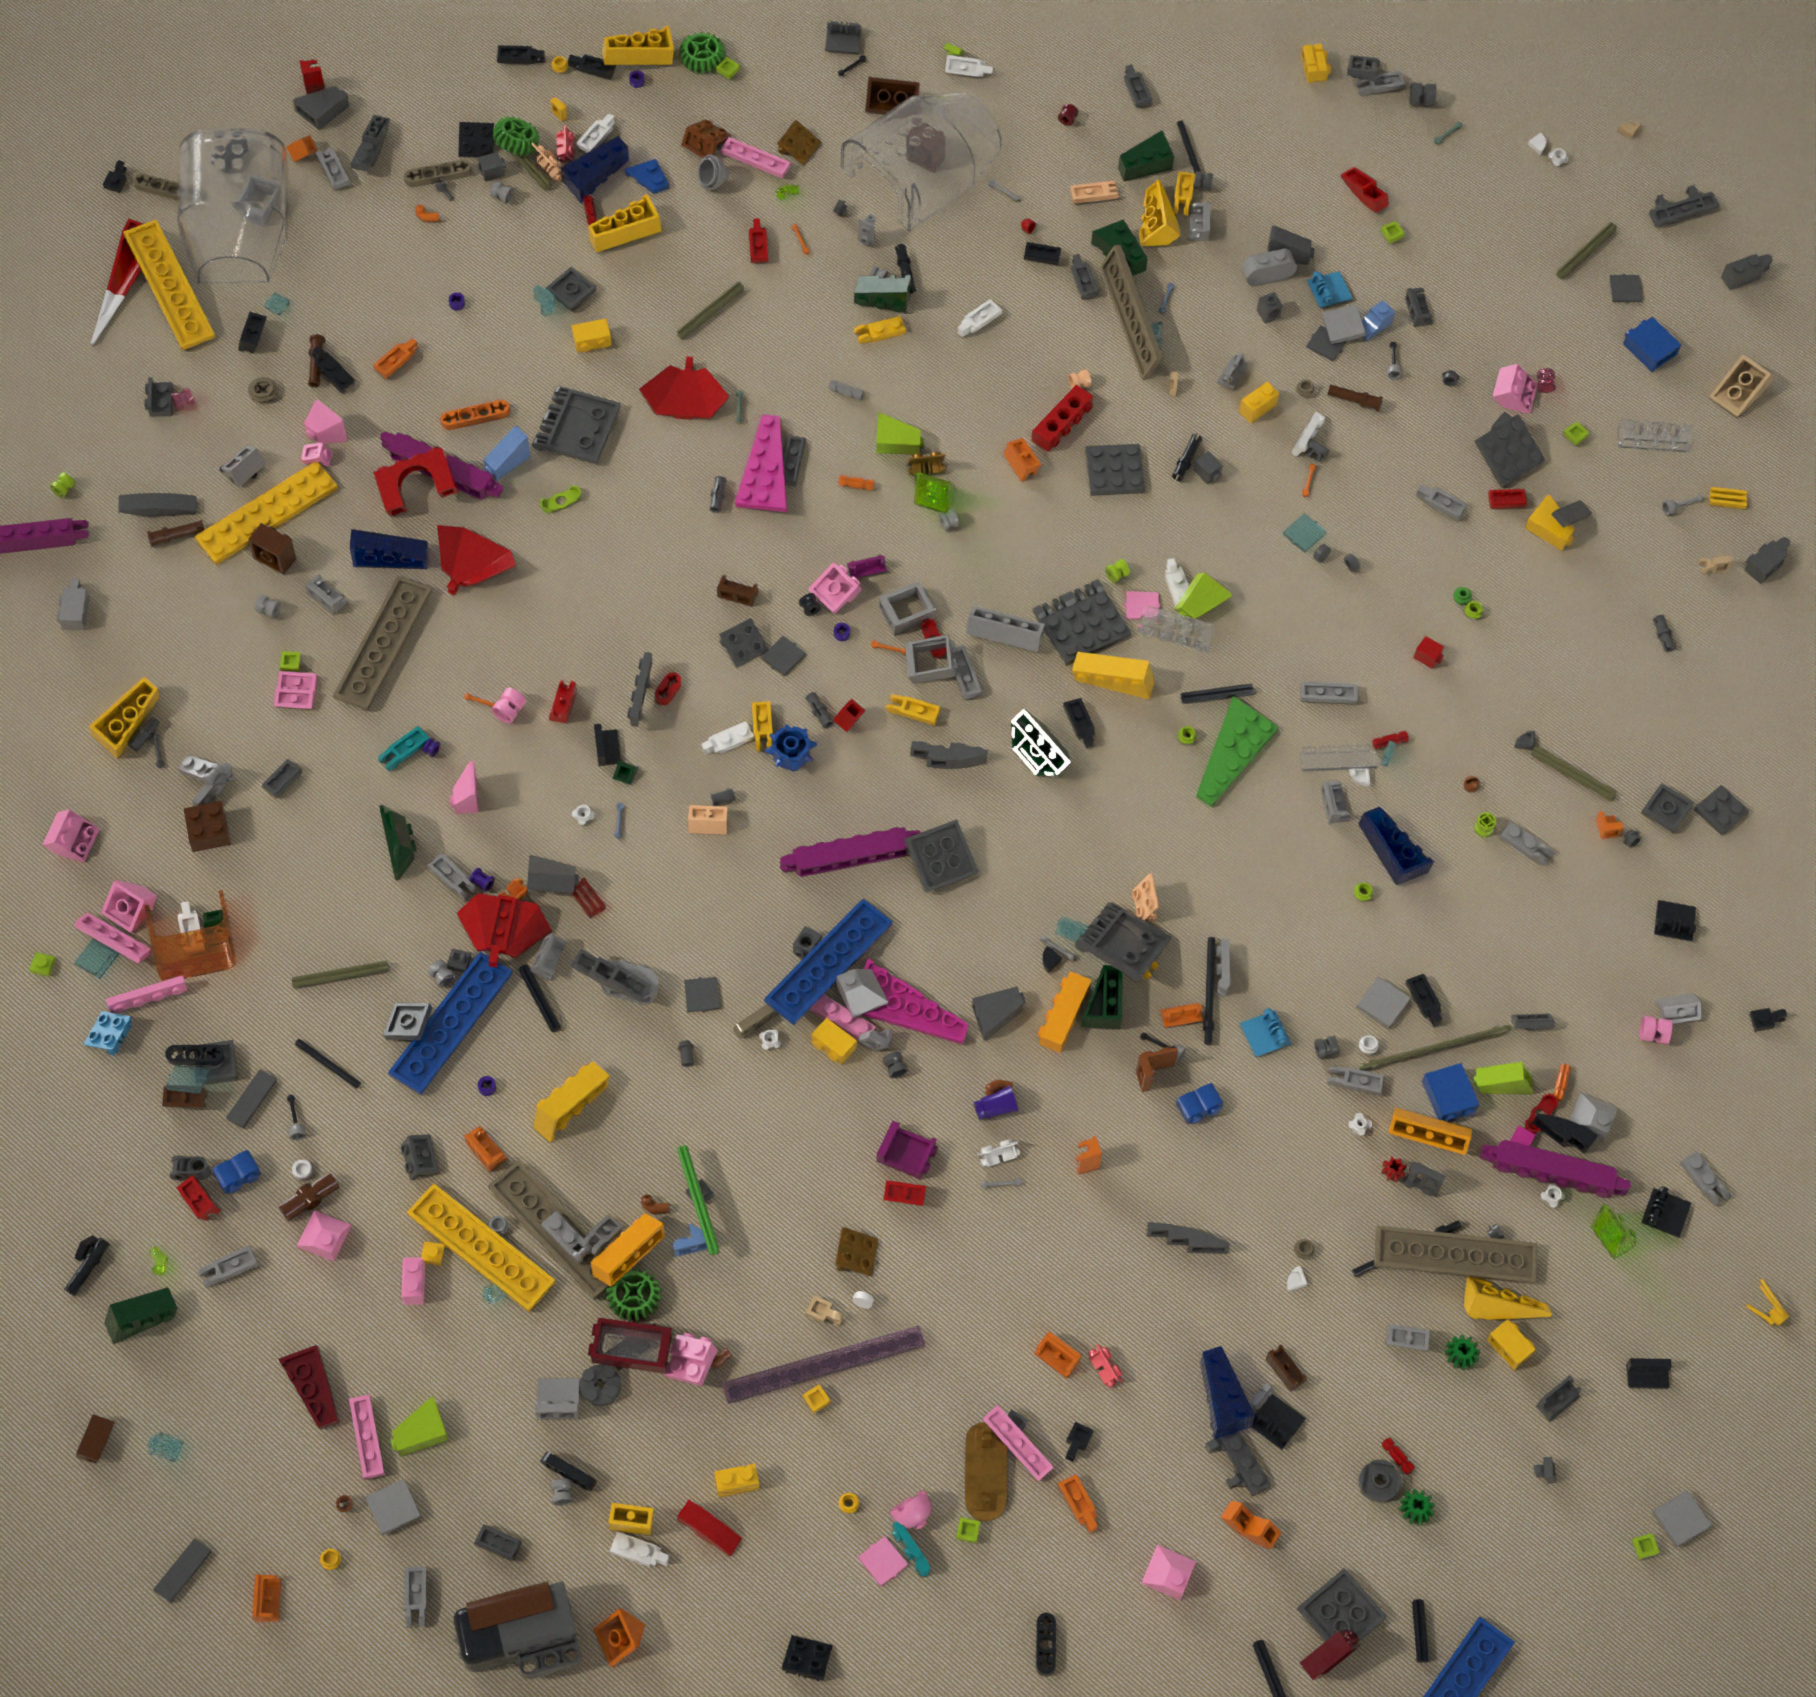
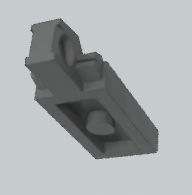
[1124,64,1152,108]
[1071,254,1099,299]

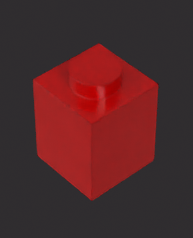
[1413,636,1445,669]
[833,698,865,732]

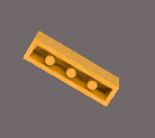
[1037,971,1092,1053]
[1388,1107,1472,1155]
[591,1213,665,1287]

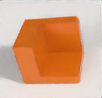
[286,135,318,162]
[1596,811,1623,839]

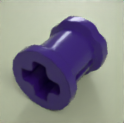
[469,868,495,892]

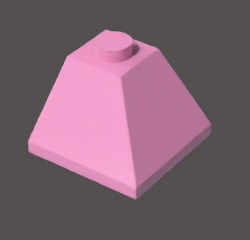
[304,400,347,443]
[450,761,478,814]
[101,880,157,933]
[297,1210,351,1261]
[1141,1545,1196,1600]

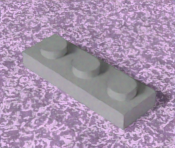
[946,645,982,700]
[1300,682,1358,704]

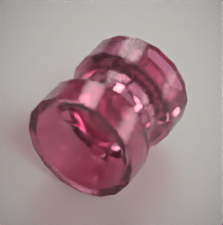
[1537,368,1556,393]
[171,387,195,411]

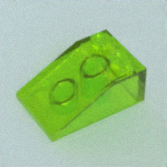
[914,472,956,513]
[1591,1203,1637,1259]

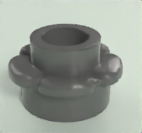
[833,199,847,216]
[1442,370,1460,386]
[1623,830,1642,847]
[1487,1224,1505,1239]

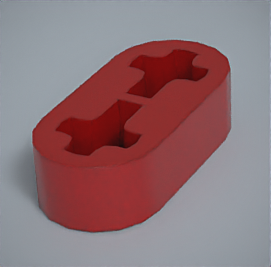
[655,672,681,706]

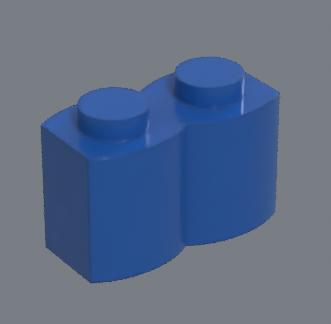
[1176,1083,1223,1124]
[212,1150,261,1194]

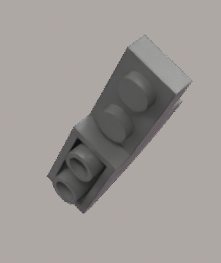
[351,115,390,172]
[910,741,988,769]

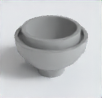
[698,155,730,190]

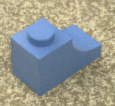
[1362,300,1395,342]

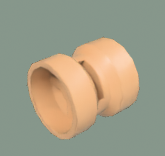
[1068,369,1092,389]

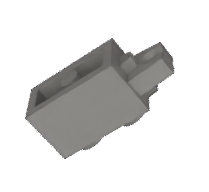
[57,578,89,630]

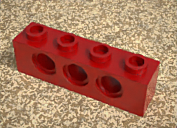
[1031,385,1093,452]

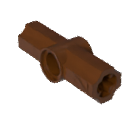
[278,1172,340,1221]

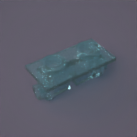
[1055,916,1088,942]

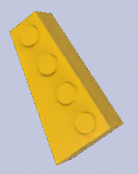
[602,26,674,65]
[588,194,661,253]
[1072,652,1155,700]
[89,676,160,759]
[533,1061,610,1142]

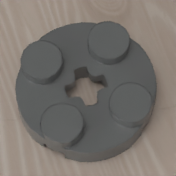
[580,1364,621,1407]
[1359,1459,1401,1502]

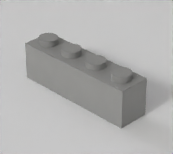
[966,606,1045,652]

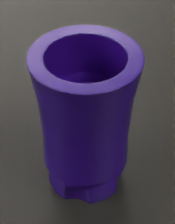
[973,1085,1019,1120]

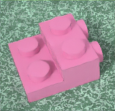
[809,562,862,614]
[664,1332,718,1386]

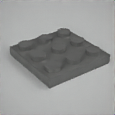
[1474,414,1546,487]
[1085,444,1145,496]
[904,819,979,893]
[1297,1568,1387,1642]

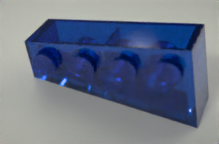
[1358,807,1434,886]
[1200,1346,1255,1439]

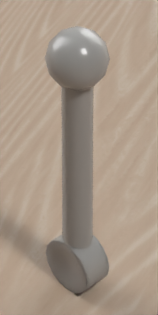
[989,180,1019,201]
[1040,936,1076,961]
[980,1178,1022,1189]

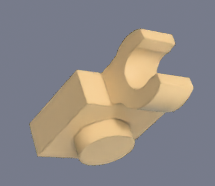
[1697,555,1733,573]
[805,1295,843,1326]

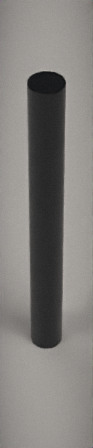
[1177,120,1201,175]
[295,1039,361,1089]

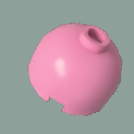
[889,1490,932,1530]

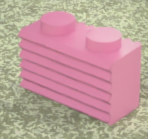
[402,1257,426,1305]

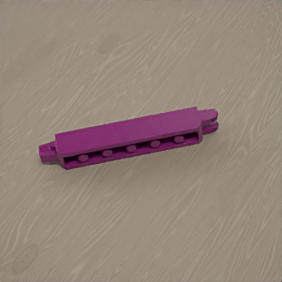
[380,432,504,500]
[0,518,89,554]
[780,827,921,877]
[1480,1140,1631,1198]

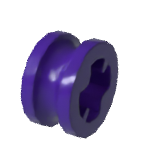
[629,70,645,88]
[448,292,465,311]
[834,623,850,642]
[423,738,441,757]
[478,1076,496,1096]

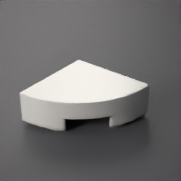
[1528,132,1546,155]
[1349,767,1371,787]
[1287,1266,1308,1292]

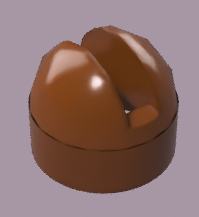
[1463,776,1479,792]
[336,1495,353,1512]

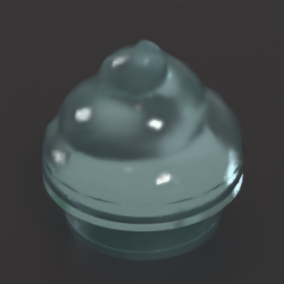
[483,1284,505,1305]

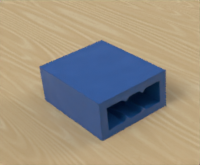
[1623,317,1681,372]
[1422,1063,1479,1123]

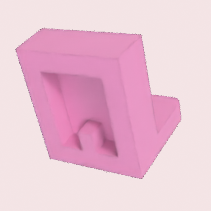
[301,442,332,467]

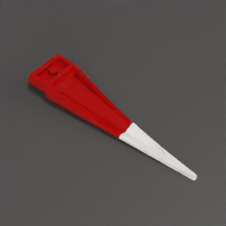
[91,218,144,346]

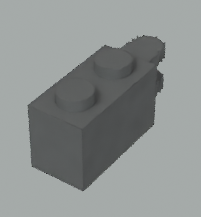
[1721,254,1773,290]

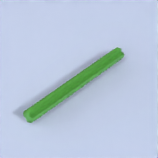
[677,1145,720,1256]

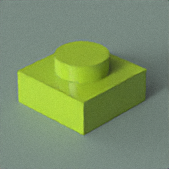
[944,42,965,57]
[716,56,740,80]
[1380,221,1405,244]
[1563,421,1589,446]
[280,651,301,672]
[29,952,56,977]
[956,1517,981,1544]
[1631,1533,1660,1560]

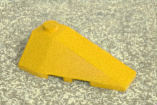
[1139,179,1180,246]
[1464,1276,1552,1320]

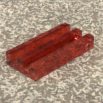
[571,878,606,918]

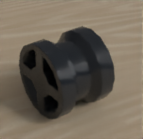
[799,593,822,616]

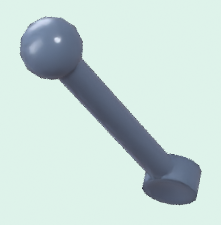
[1159,283,1174,313]
[614,803,624,839]

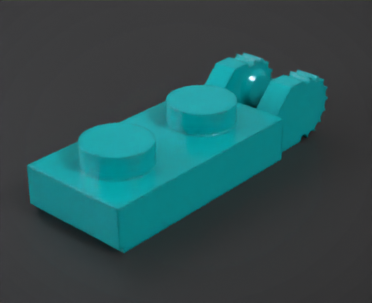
[378,726,430,771]
[891,1522,930,1577]

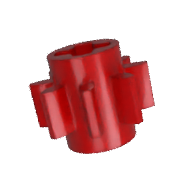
[1381,1156,1407,1183]

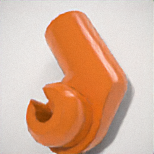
[415,204,439,222]

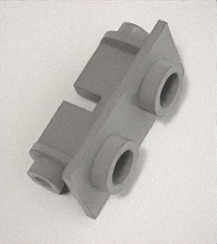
[858,214,876,248]
[1217,353,1249,390]

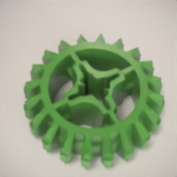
[679,31,725,74]
[493,116,540,156]
[606,1267,661,1322]

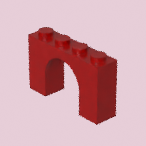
[373,447,459,517]

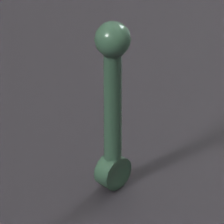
[1434,122,1462,145]
[736,390,743,423]

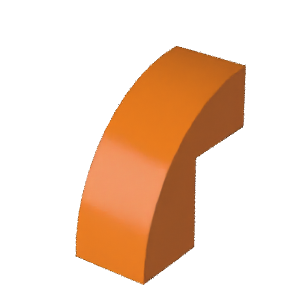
[1220,1501,1282,1550]

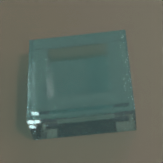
[264,292,290,316]
[1380,741,1396,767]

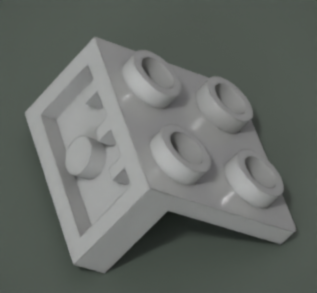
[535,1378,579,1420]

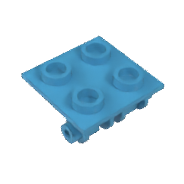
[1307,271,1353,308]
[1240,1008,1292,1057]
[83,1011,132,1056]

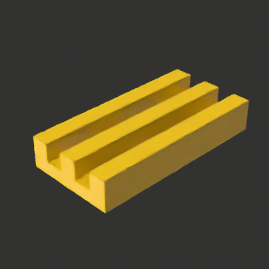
[1709,487,1747,509]

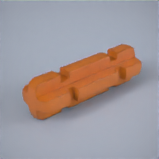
[839,475,874,490]
[1554,1064,1571,1101]

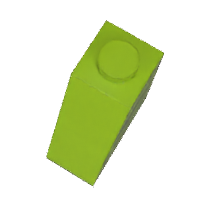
[876,413,924,455]
[1174,572,1232,620]
[1474,1061,1534,1095]
[390,1396,448,1457]

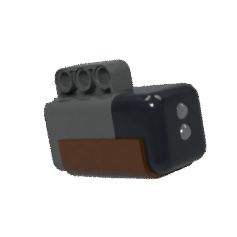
[453,1581,582,1679]

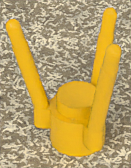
[1746,1279,1790,1326]

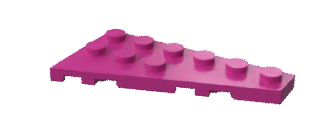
[735,414,788,512]
[863,958,969,1045]

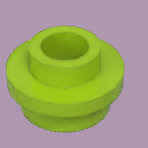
[1465,601,1483,619]
[1178,726,1197,744]
[1354,882,1373,901]

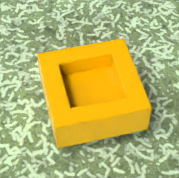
[550,97,567,121]
[421,1241,445,1266]
[802,1384,831,1414]

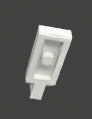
[945,55,993,77]
[576,113,615,155]
[957,299,1002,337]
[1292,412,1325,457]
[1165,558,1189,607]
[701,721,754,755]
[178,901,205,955]
[610,1532,670,1567]

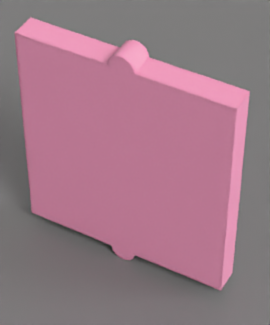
[1124,591,1161,620]
[858,1536,908,1586]

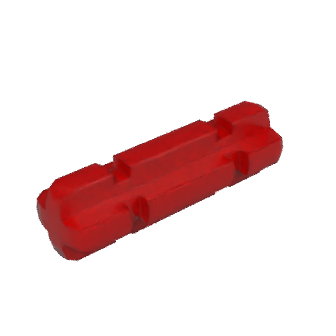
[583,195,597,225]
[1372,731,1409,750]
[1381,1437,1415,1475]

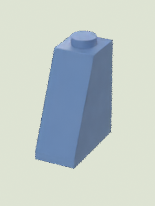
[484,425,530,481]

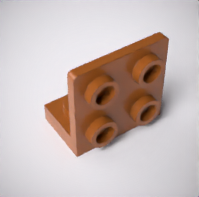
[681,120,732,158]
[1136,1047,1178,1092]

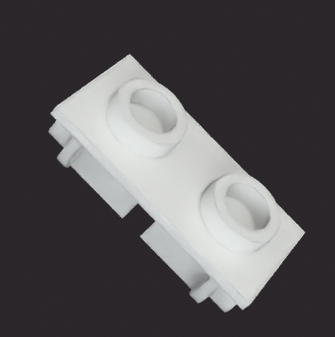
[977,1139,1020,1168]

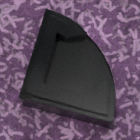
[1042,946,1062,973]
[74,1235,98,1262]

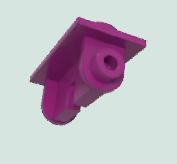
[847,554,887,578]

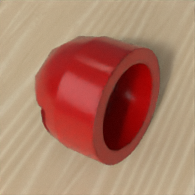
[1021,218,1036,234]

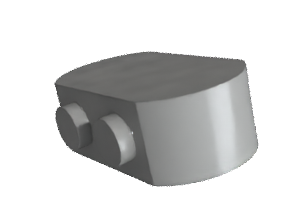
[1241,248,1297,286]
[601,960,659,1005]

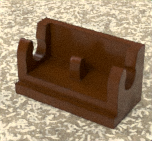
[717,575,759,607]
[162,1086,208,1108]
[1265,1344,1307,1392]
[76,1414,115,1464]

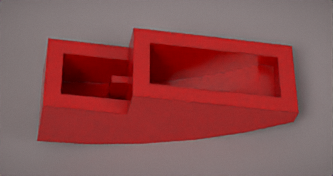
[1341,167,1389,213]
[677,1499,742,1557]

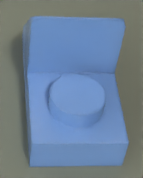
[673,1223,708,1257]

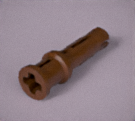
[308,334,326,388]
[1327,384,1383,412]
[147,520,205,547]

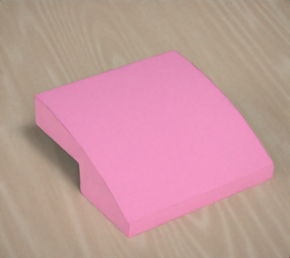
[274,671,318,709]

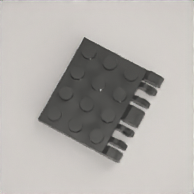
[532,386,621,464]
[1033,579,1131,666]
[1075,902,1172,982]

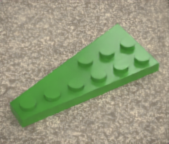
[1196,696,1278,807]

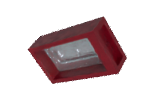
[588,1317,672,1374]

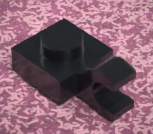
[103,160,127,193]
[1749,1008,1787,1032]
[1065,1422,1094,1462]

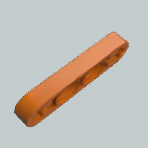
[440,400,510,430]

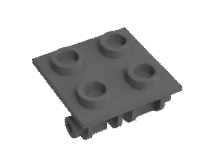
[825,21,862,54]
[719,618,768,667]

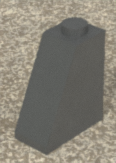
[293,86,349,130]
[1267,226,1314,265]
[527,855,579,893]
[972,986,1025,1041]

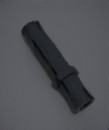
[895,244,916,294]
[1172,433,1202,482]
[64,1238,110,1296]

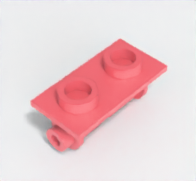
[556,125,575,163]
[1089,1344,1124,1388]

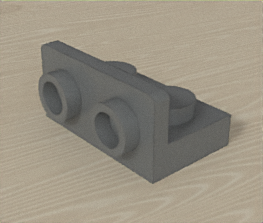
[144,377,173,417]
[401,1134,439,1180]

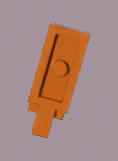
[373,338,418,379]
[1057,1474,1098,1533]

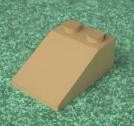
[1709,354,1773,417]

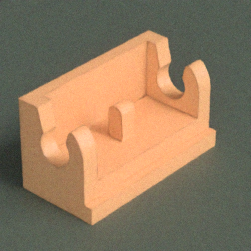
[688,805,728,835]

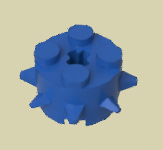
[765,725,817,771]

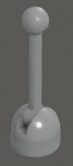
[1662,495,1704,515]

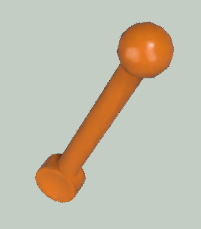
[792,224,810,255]
[1302,464,1316,497]
[871,640,906,655]
[464,693,495,707]

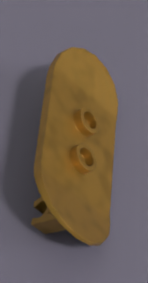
[965,1422,1007,1521]

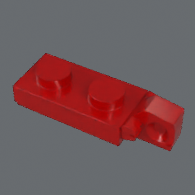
[749,218,768,263]

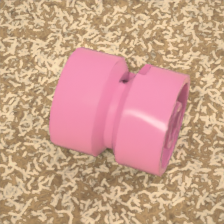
[491,688,526,724]
[1639,1015,1672,1045]

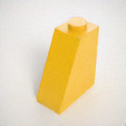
[1525,494,1575,551]

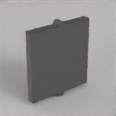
[1609,274,1642,304]
[1306,325,1347,361]
[761,636,806,676]
[684,977,720,1013]

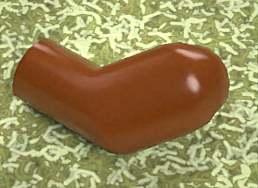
[985,1079,1013,1096]
[641,1194,669,1214]
[710,1347,733,1368]

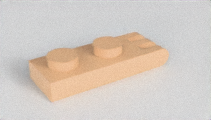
[1070,181,1119,204]

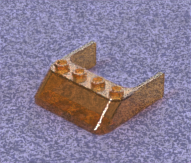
[145,890,236,981]

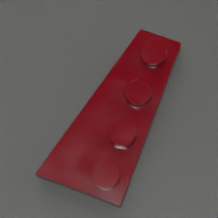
[278,1345,340,1430]

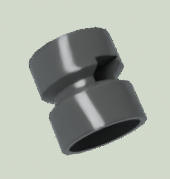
[1409,82,1437,106]

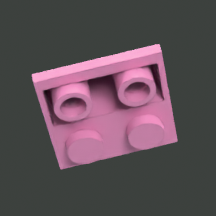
[1493,364,1538,413]
[42,809,100,862]

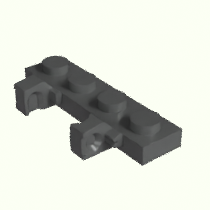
[1649,185,1720,228]
[627,652,653,727]
[1205,1414,1271,1496]

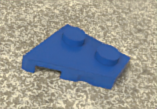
[625,159,669,194]

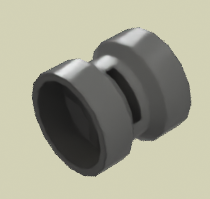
[1194,171,1213,191]
[1314,1036,1339,1058]
[883,1051,908,1078]

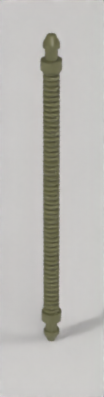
[1359,1025,1511,1071]

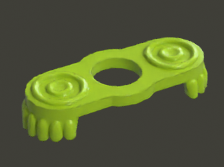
[540,485,581,513]

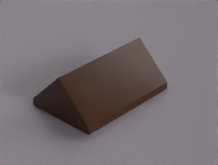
[865,77,920,117]

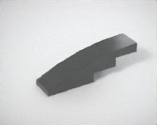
[118,493,197,518]
[570,948,651,1002]
[1146,1222,1230,1254]

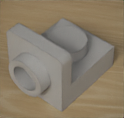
[858,1029,893,1051]

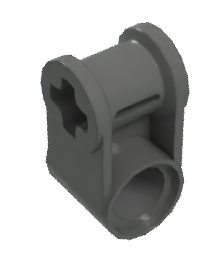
[170,1155,211,1181]

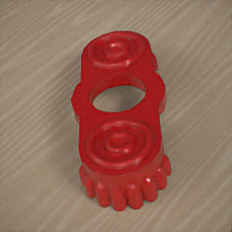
[921,618,946,659]
[1525,1093,1559,1134]

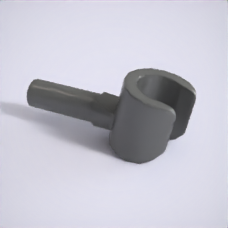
[435,178,454,201]

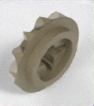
[248,377,277,403]

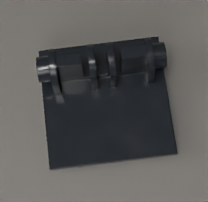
[458,122,494,157]
[1654,900,1696,941]
[1641,1186,1691,1238]
[1248,1394,1306,1450]
[781,1635,833,1682]

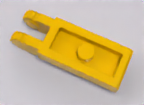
[1173,171,1195,216]
[854,316,906,344]
[885,694,941,726]
[752,701,773,751]

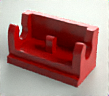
[299,59,325,95]
[549,680,577,724]
[176,1175,221,1221]
[883,1180,926,1206]

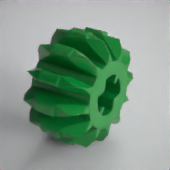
[1445,1334,1481,1371]
[1399,1489,1435,1526]

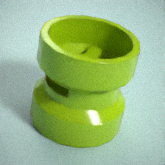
[50,472,76,498]
[1105,559,1130,583]
[1474,812,1496,837]

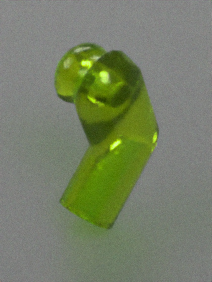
[775,185,799,199]
[149,1246,168,1275]

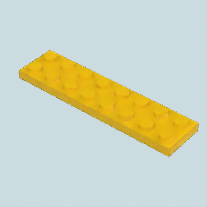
[123,219,215,351]
[194,462,338,565]
[406,1183,556,1313]

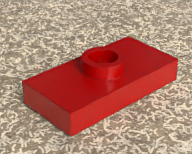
[1488,489,1527,509]

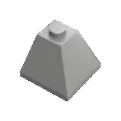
[836,969,889,1018]
[1569,1092,1618,1142]

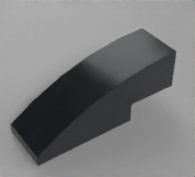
[1532,1114,1598,1154]

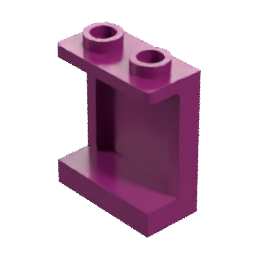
[876,1120,938,1179]

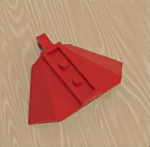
[639,356,729,420]
[437,525,516,596]
[456,893,552,968]

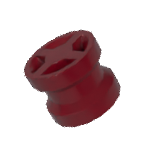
[1058,104,1079,126]

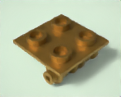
[777,119,822,166]
[907,452,946,476]
[835,1227,878,1277]

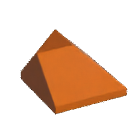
[593,1608,645,1667]

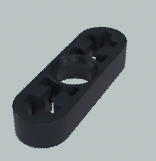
[165,1045,225,1065]
[540,1452,597,1492]
[1036,1613,1056,1677]

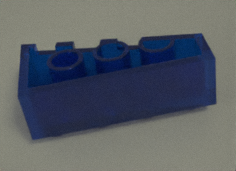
[561,136,629,204]
[349,529,429,569]

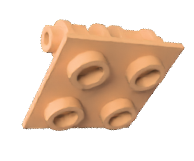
[532,143,570,181]
[1132,873,1159,923]

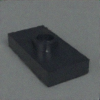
[1024,242,1061,265]

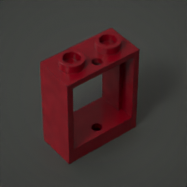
[1300,1629,1360,1680]

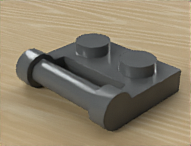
[1347,55,1380,81]
[1404,1162,1446,1197]

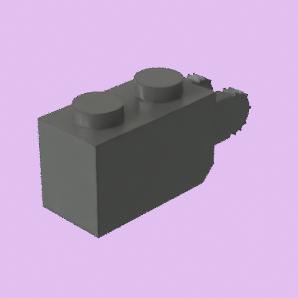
[1744,537,1791,584]

